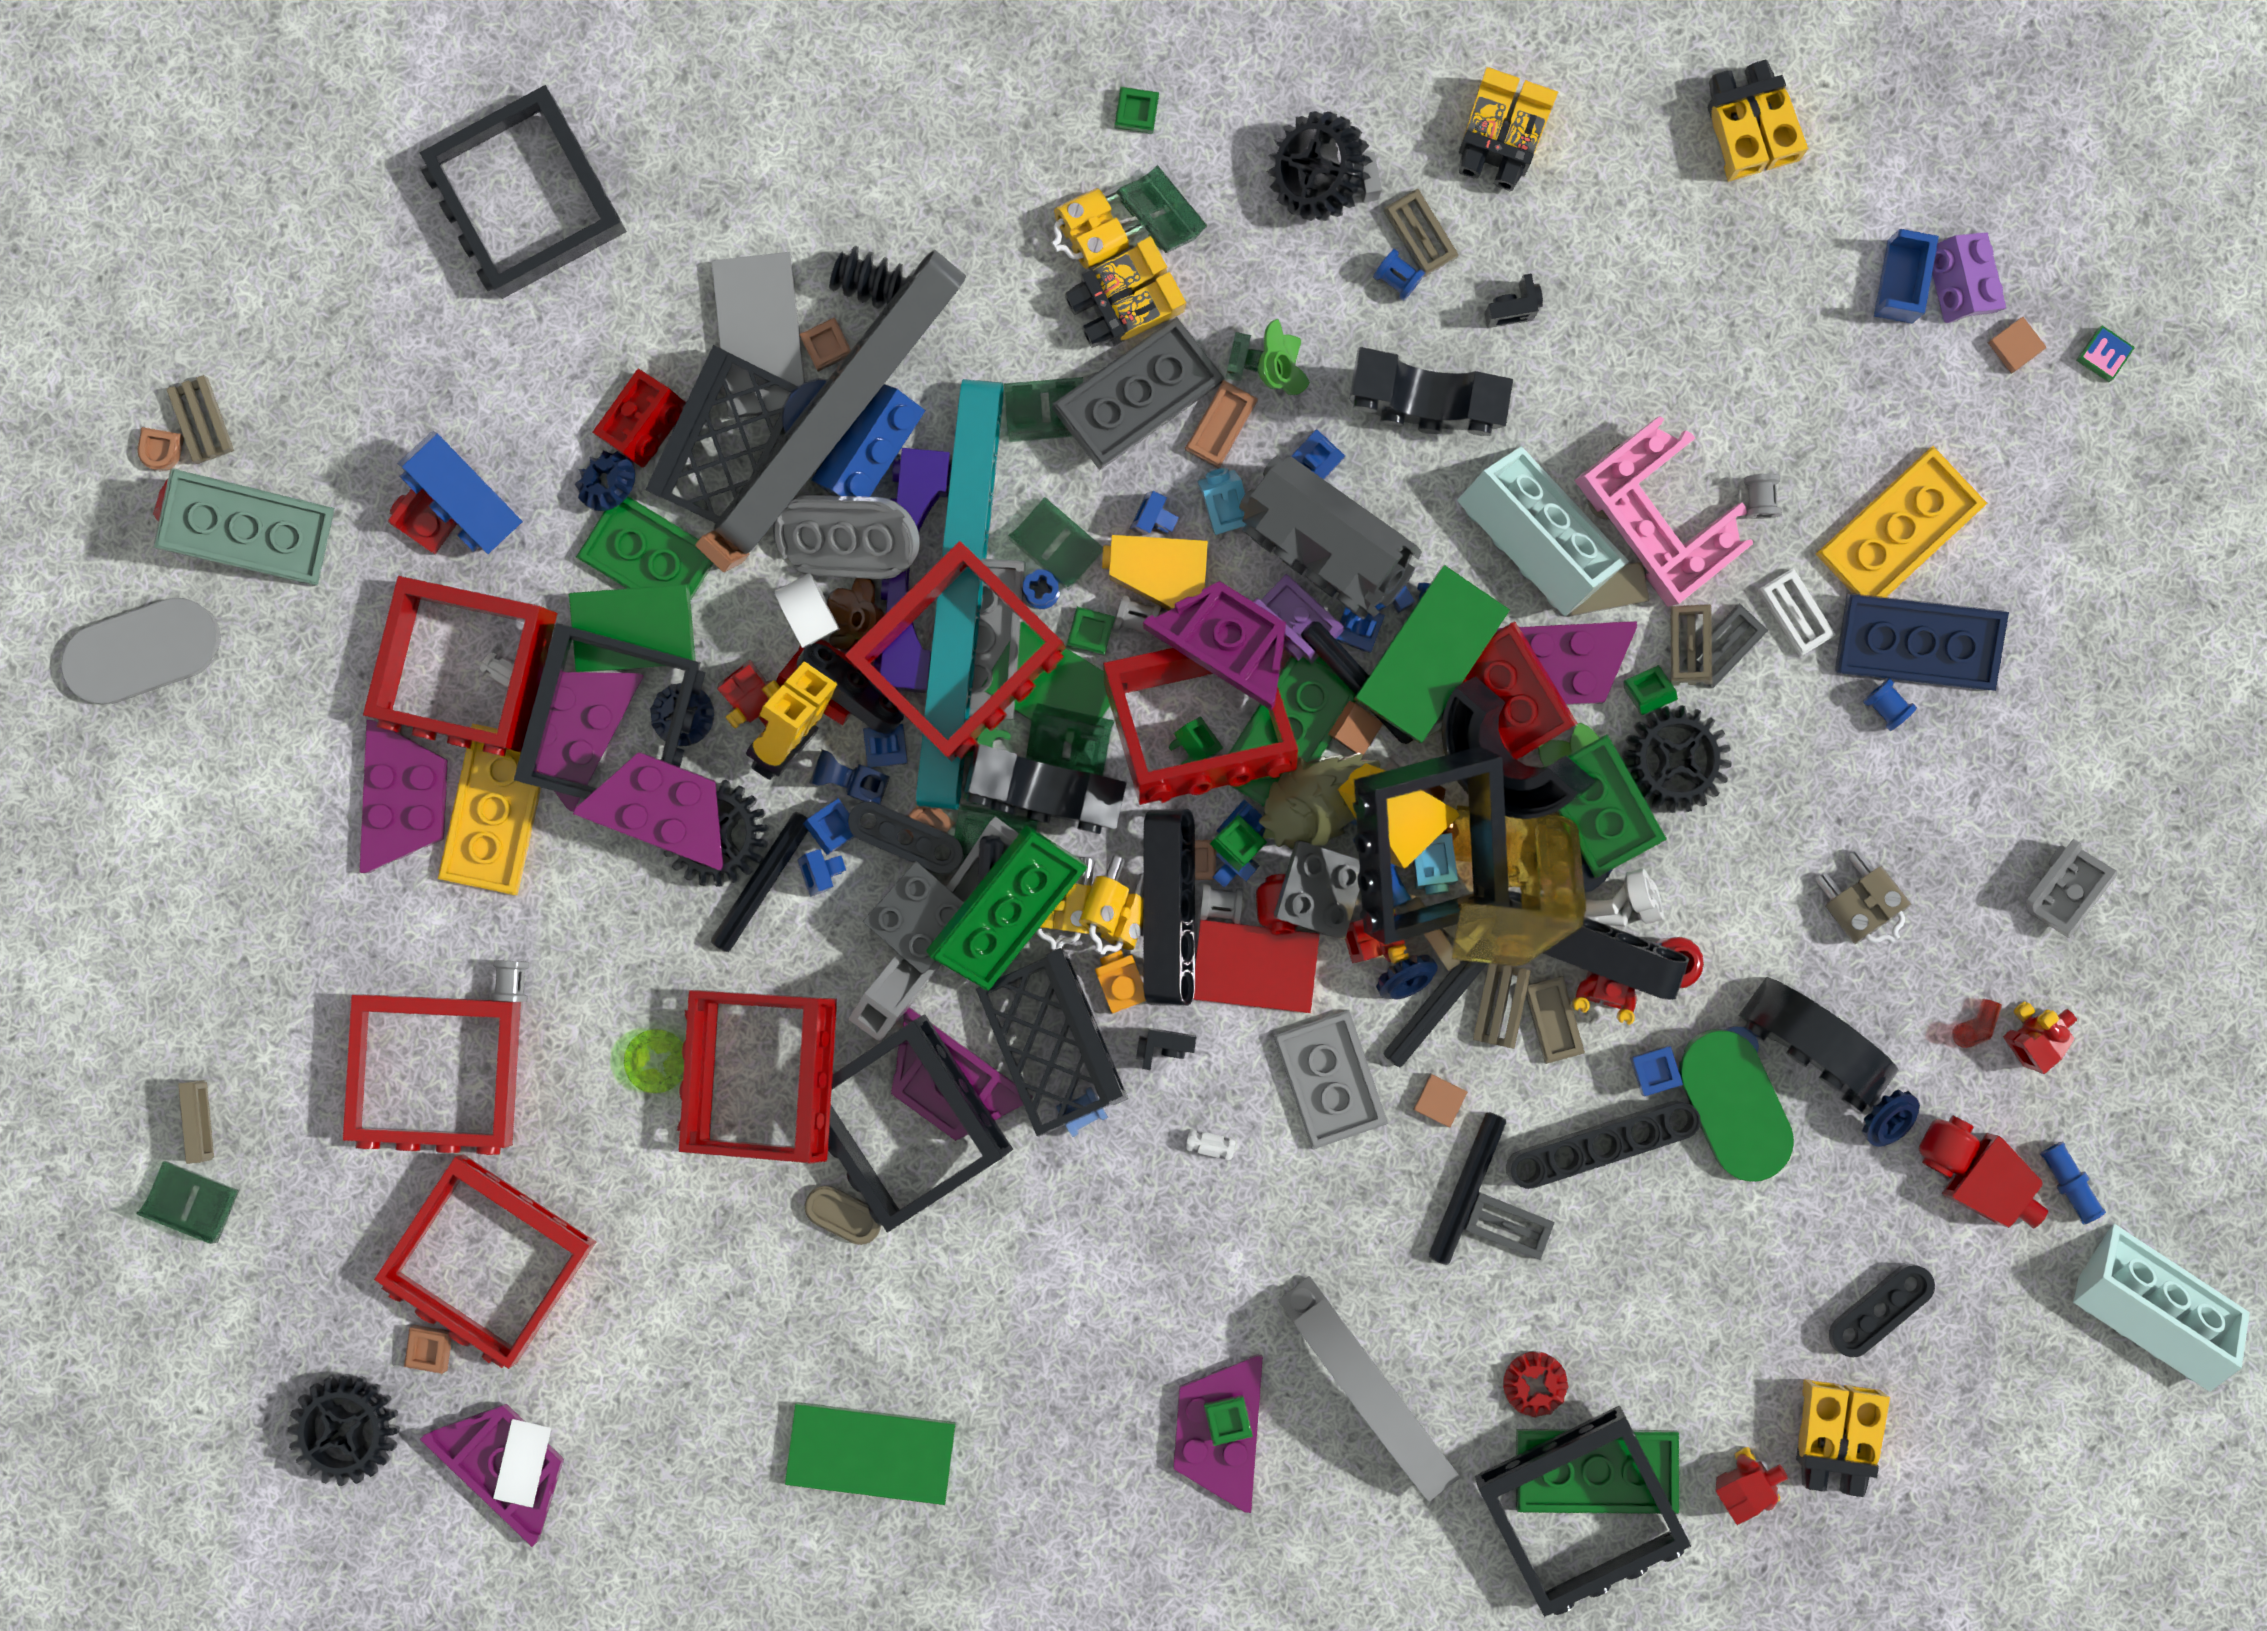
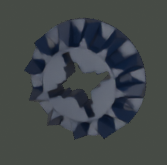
[575,450,635,511]
[650,683,714,746]
[1376,954,1438,1000]
[1862,1089,1920,1147]

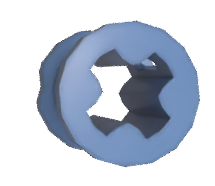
[1056,1087,1108,1137]

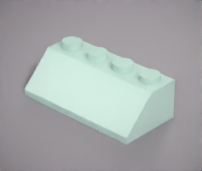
[1457,446,1629,616]
[2073,1224,2250,1392]

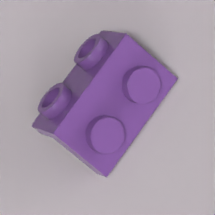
[1932,232,2007,323]
[1253,574,1345,664]

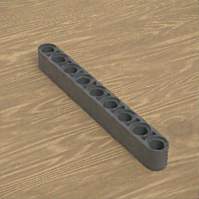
[713,249,966,554]

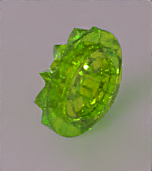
[624,1029,684,1093]

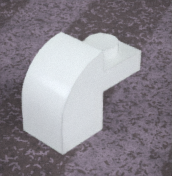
[774,573,840,648]

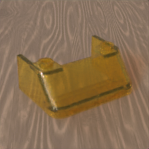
[1451,805,1586,966]

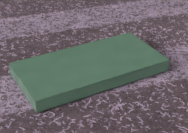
[153,468,335,586]

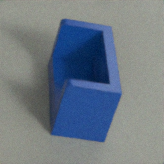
[1874,229,1939,324]

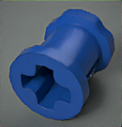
[1373,248,1426,301]
[1023,569,1059,609]
[1863,678,1917,731]

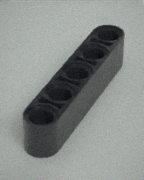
[1143,809,1195,1006]
[1491,891,1689,1000]
[1506,1101,1701,1189]

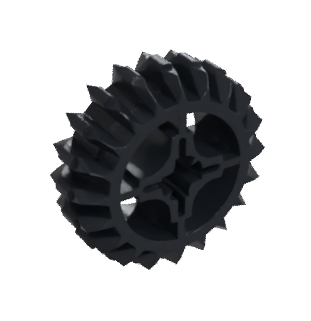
[1266,111,1373,221]
[1622,705,1732,813]
[663,780,769,887]
[287,1374,400,1486]

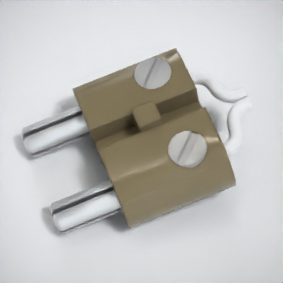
[1815,850,1912,945]

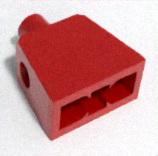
[1942,1133,2048,1229]

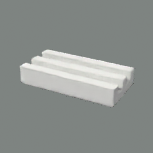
[1758,568,1836,657]

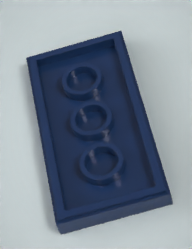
[1835,593,2009,691]

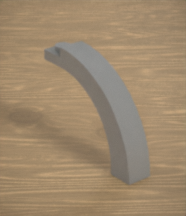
[848,817,1019,1042]
[1278,1276,1461,1502]

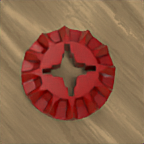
[1503,1352,1569,1418]

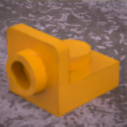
[1095,950,1146,1014]

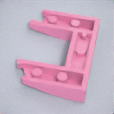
[1574,416,1753,607]

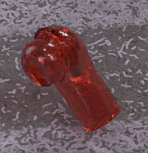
[1952,999,2002,1048]

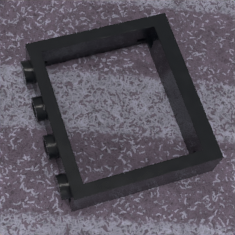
[419,85,627,299]
[514,623,706,799]
[1352,746,1510,945]
[828,1014,1013,1233]
[1475,1405,1691,1617]

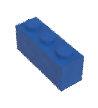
[811,384,926,497]
[397,430,523,554]

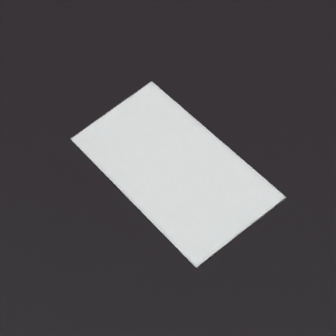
[493,1419,551,1508]

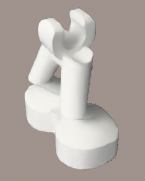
[1564,868,1664,926]

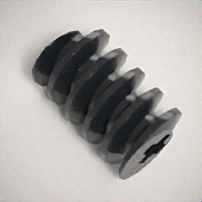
[829,245,915,309]

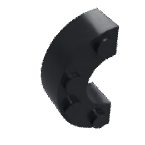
[1349,347,1513,436]
[1442,676,1596,819]
[964,744,1127,834]
[1738,977,1898,1113]

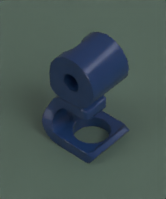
[809,749,890,804]

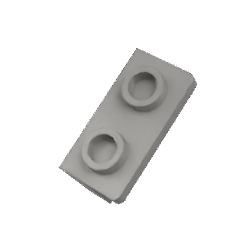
[2025,839,2117,938]

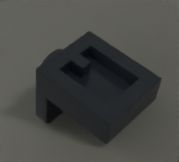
[1484,273,1543,328]
[1136,1028,1197,1070]

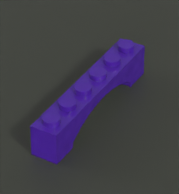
[874,448,952,693]

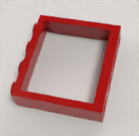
[845,541,1066,762]
[363,576,558,757]
[1103,648,1298,805]
[677,990,837,1163]
[343,994,521,1155]
[374,1154,597,1369]

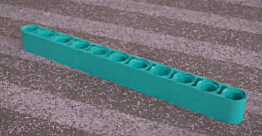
[916,379,1004,810]

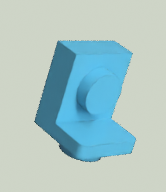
[1197,468,1246,535]
[1413,833,1458,895]

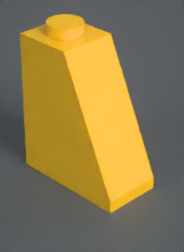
[1102,535,1208,611]
[1337,763,1460,869]

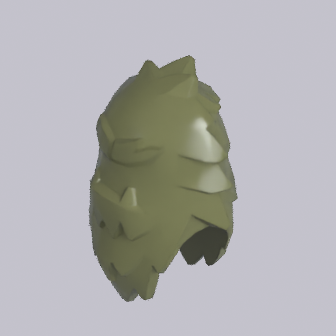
[1259,753,1381,849]

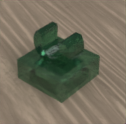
[1226,332,1264,381]

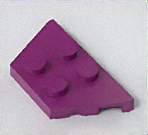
[1143,581,1286,710]
[1495,621,1637,705]
[537,672,643,812]
[359,720,448,873]
[573,751,723,871]
[891,1007,1034,1141]
[1173,1354,1263,1513]
[420,1403,564,1547]

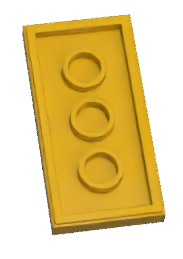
[1815,446,1987,597]
[437,723,541,895]

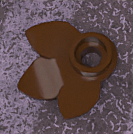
[827,578,884,650]

